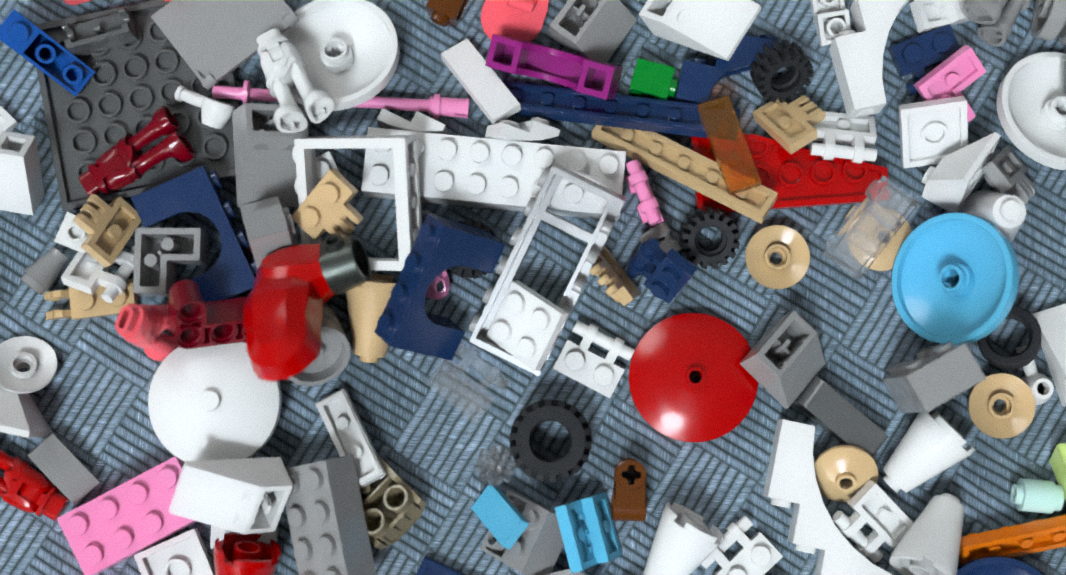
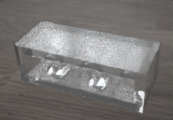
[823,175,920,280]

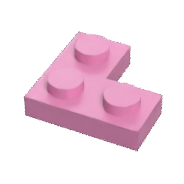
[914,44,987,122]

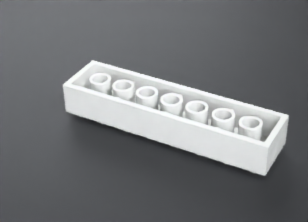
[361,127,626,221]

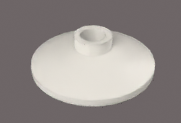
[0,336,57,394]

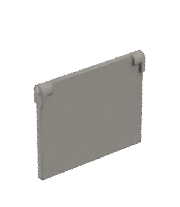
[151,0,300,90]

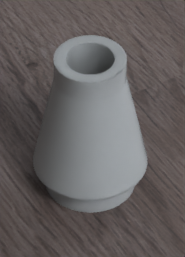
[20,247,68,295]

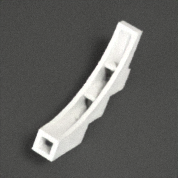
[829,0,910,120]
[763,419,893,575]

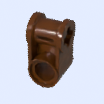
[611,458,647,522]

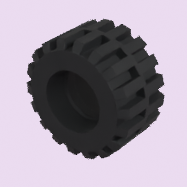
[509,399,592,482]

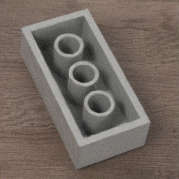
[285,455,376,575]

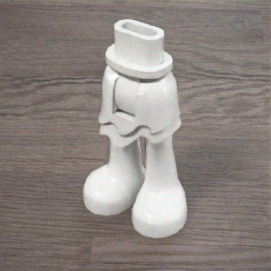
[256,28,335,133]

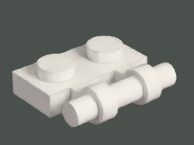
[810,111,877,164]
[61,245,135,303]
[553,320,635,399]
[832,480,913,563]
[701,515,783,575]

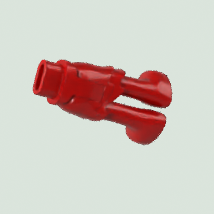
[0,448,69,521]

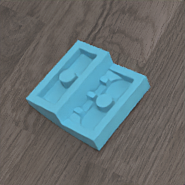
[554,492,622,573]

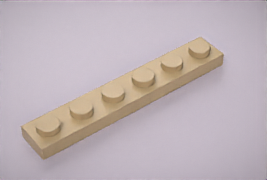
[592,125,778,224]

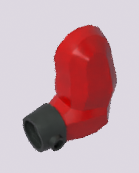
[243,233,371,382]

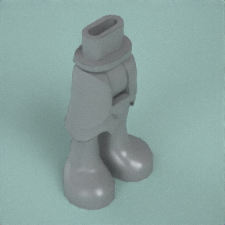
[962,0,1031,47]

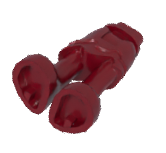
[78,105,196,197]

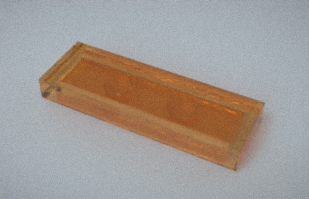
[697,95,761,196]

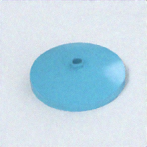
[891,213,1019,345]

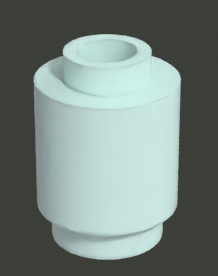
[1010,478,1064,514]

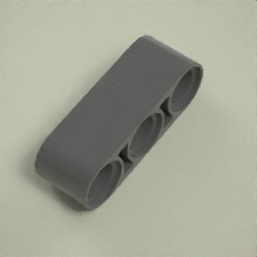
[794,376,888,456]

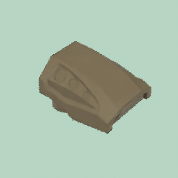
[360,453,427,550]

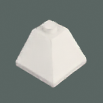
[921,132,1001,213]
[0,388,52,438]

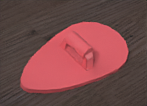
[480,0,549,42]

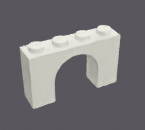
[0,131,45,216]

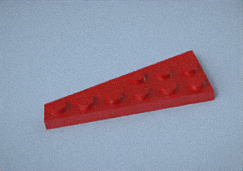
[690,132,890,213]

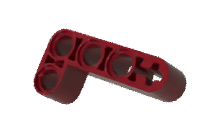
[168,279,248,349]

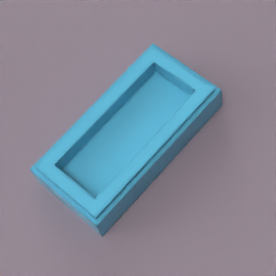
[471,483,530,550]

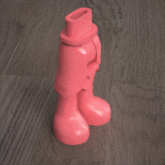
[115,303,179,362]

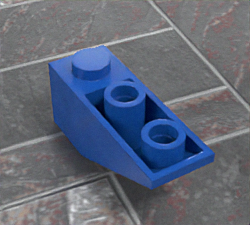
[0,8,95,97]

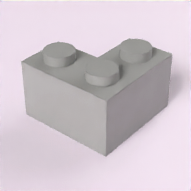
[240,196,299,271]
[133,228,209,297]

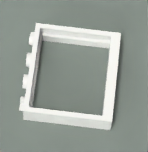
[292,135,422,271]

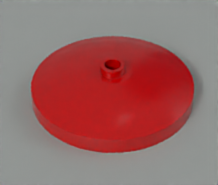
[628,313,758,442]

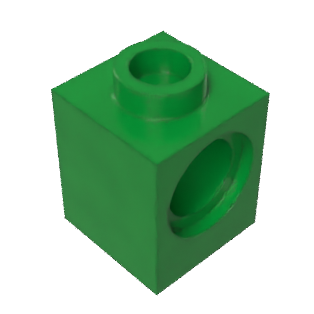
[628,58,678,100]

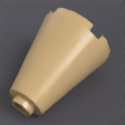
[346,273,396,363]

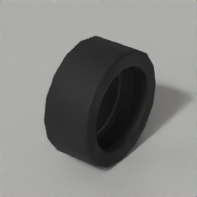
[977,305,1041,370]

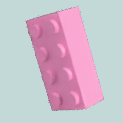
[57,456,197,575]

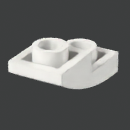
[810,0,851,46]
[485,117,560,142]

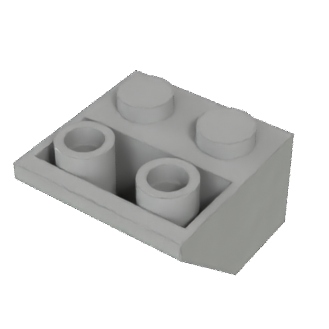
[549,0,637,63]
[739,310,825,409]
[480,489,564,575]

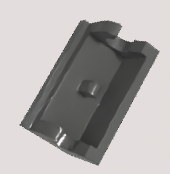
[61,7,139,58]

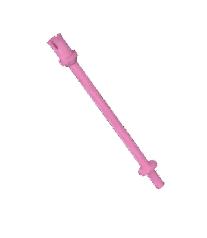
[212,80,469,119]

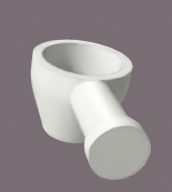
[175,85,235,130]
[1015,345,1054,405]

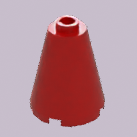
[213,532,281,575]

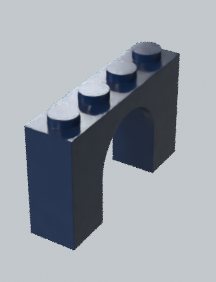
[131,166,257,302]
[374,213,506,361]

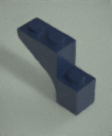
[674,32,782,105]

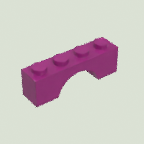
[485,34,623,100]

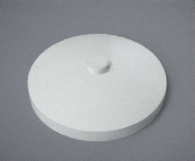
[282,0,400,111]
[996,52,1066,170]
[148,342,282,462]

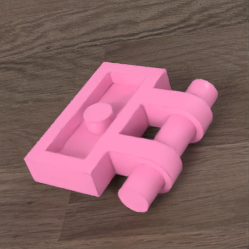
[624,160,664,229]

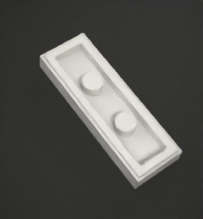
[441,38,521,124]
[315,388,387,489]

